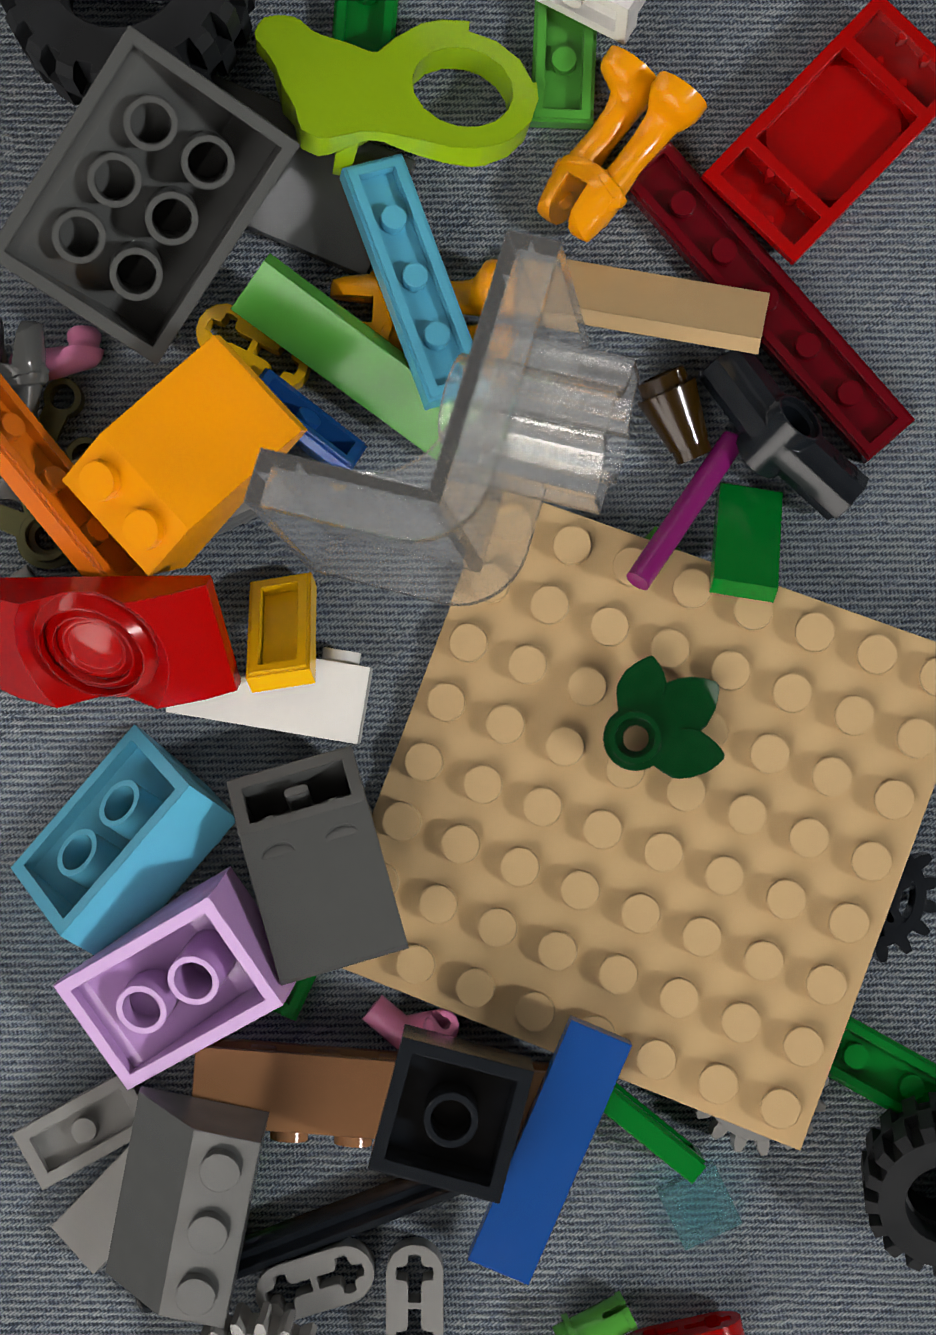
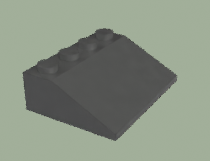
[0,25,300,365]

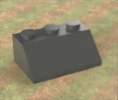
[105,1086,269,1329]

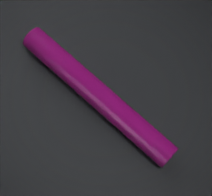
[626,431,739,590]

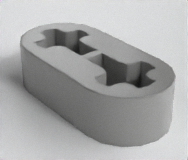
[386,1236,444,1335]
[255,1237,376,1320]

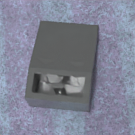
[226,745,409,985]

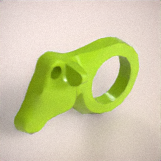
[254,15,539,175]

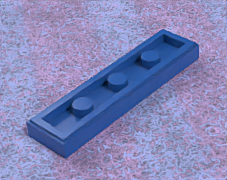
[468,1015,632,1285]

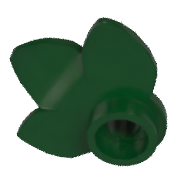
[603,656,725,779]

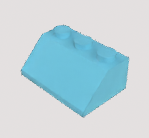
[11,724,235,955]

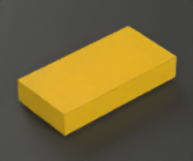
[246,572,317,693]

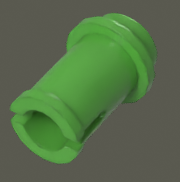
[552,1290,638,1335]

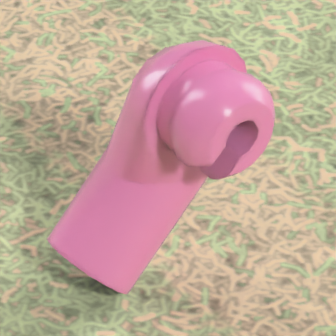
[9,325,104,381]
[362,995,459,1050]

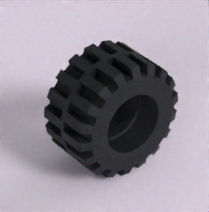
[861,1092,936,1276]

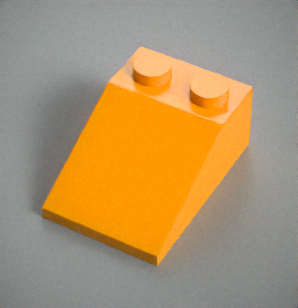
[62,335,308,576]

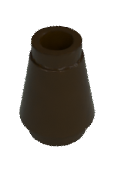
[636,365,712,465]

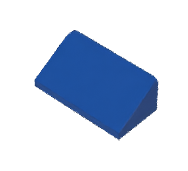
[259,368,367,479]

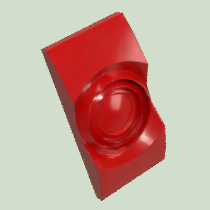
[701,0,936,266]
[0,575,241,709]

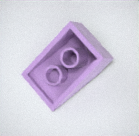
[53,866,297,1090]

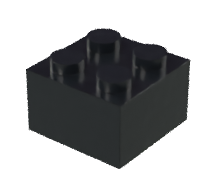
[368,1024,534,1204]

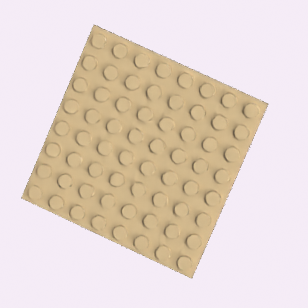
[342,485,936,1150]

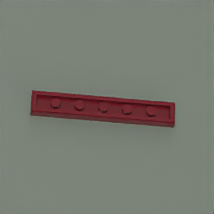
[626,141,915,464]

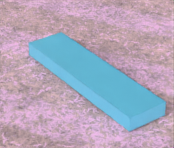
[339,153,489,410]

